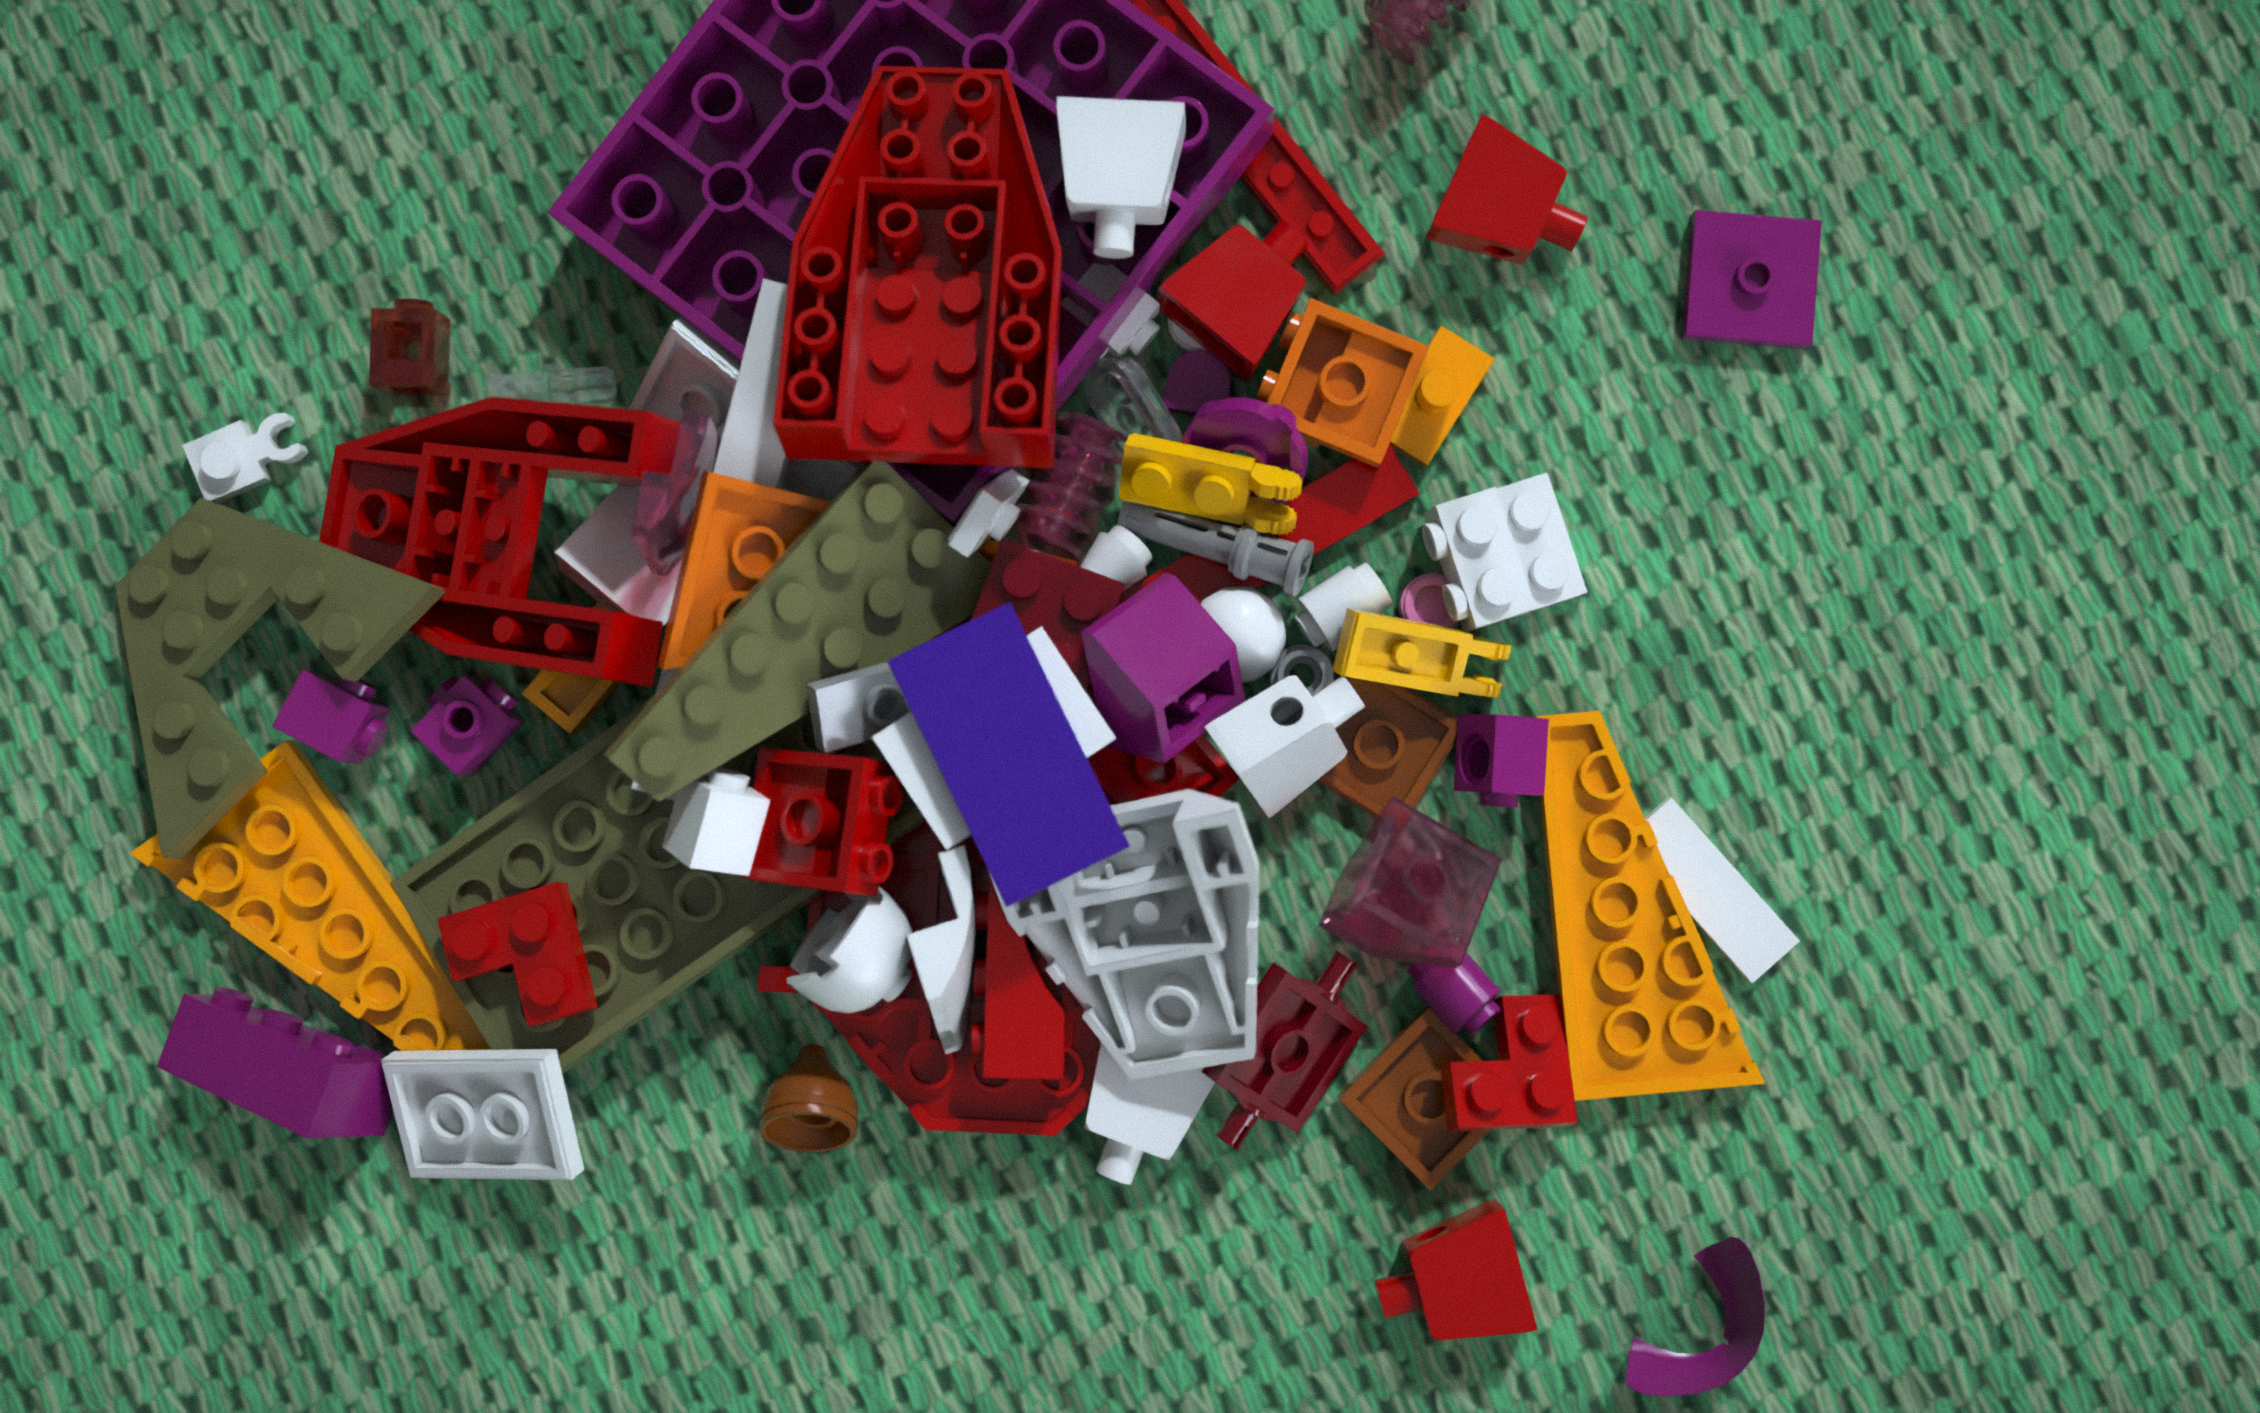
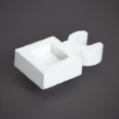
[182,413,308,504]

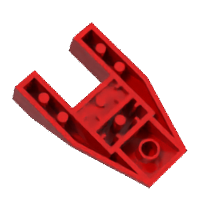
[319,397,696,687]

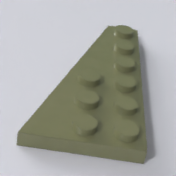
[603,461,992,802]

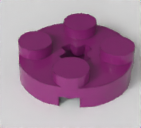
[1180,397,1308,505]

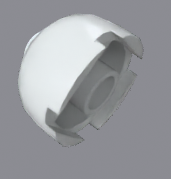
[787,887,913,1014]

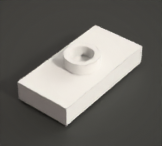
[948,468,1030,558]

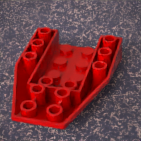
[773,66,1062,468]

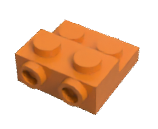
[1255,298,1429,468]

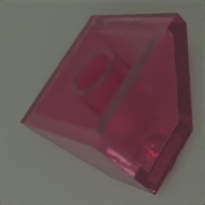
[1318,796,1502,969]

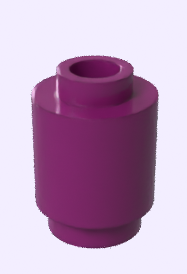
[1407,938,1502,1035]

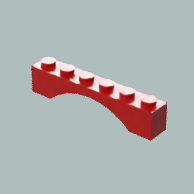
[971,848,1066,1080]

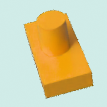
[1390,325,1495,468]

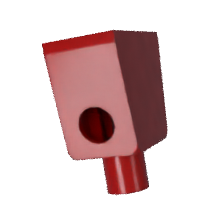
[1425,114,1588,264]
[1157,221,1308,383]
[1374,1199,1538,1341]

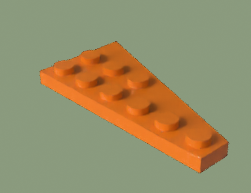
[658,470,1077,670]

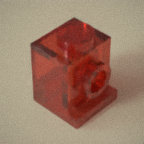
[369,299,451,396]

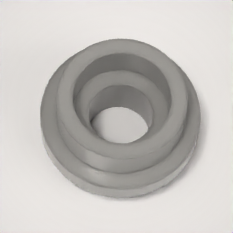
[1270,644,1334,697]

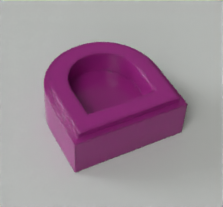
[1162,350,1230,416]

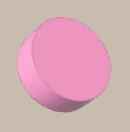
[1398,573,1460,628]

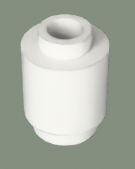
[1294,562,1393,652]

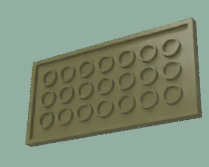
[390,695,926,1075]

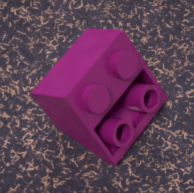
[1081,573,1245,763]

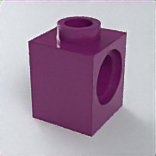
[1454,714,1549,808]

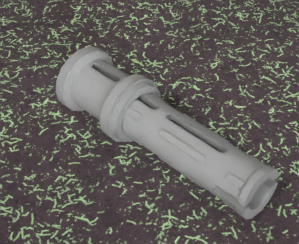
[1118,501,1314,597]

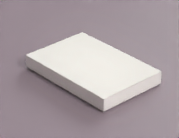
[872,626,1116,850]
[381,1049,584,1180]

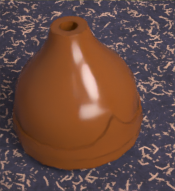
[758,1045,859,1152]

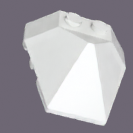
[987,789,1259,1080]

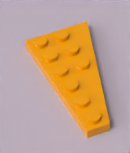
[1533,711,1765,1101]
[130,740,491,1051]

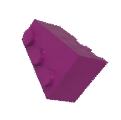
[156,987,393,1139]

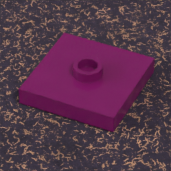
[1681,210,1822,350]

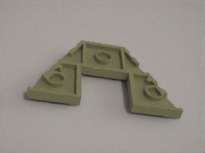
[115,498,445,859]

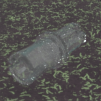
[485,364,618,405]

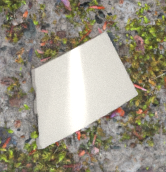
[907,845,978,1055]

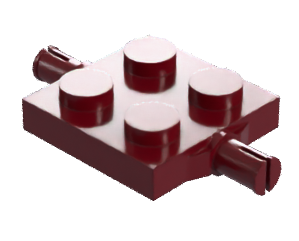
[1201,950,1367,1151]

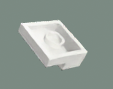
[1422,473,1588,632]

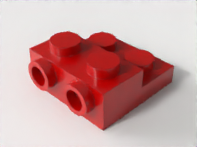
[740,747,903,897]

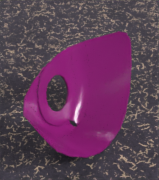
[1625,1237,1765,1397]

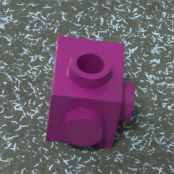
[272,669,391,764]
[411,675,526,776]

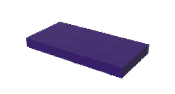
[887,602,1130,907]

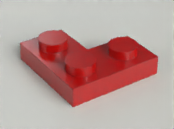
[437,882,598,1027]
[1440,994,1578,1132]

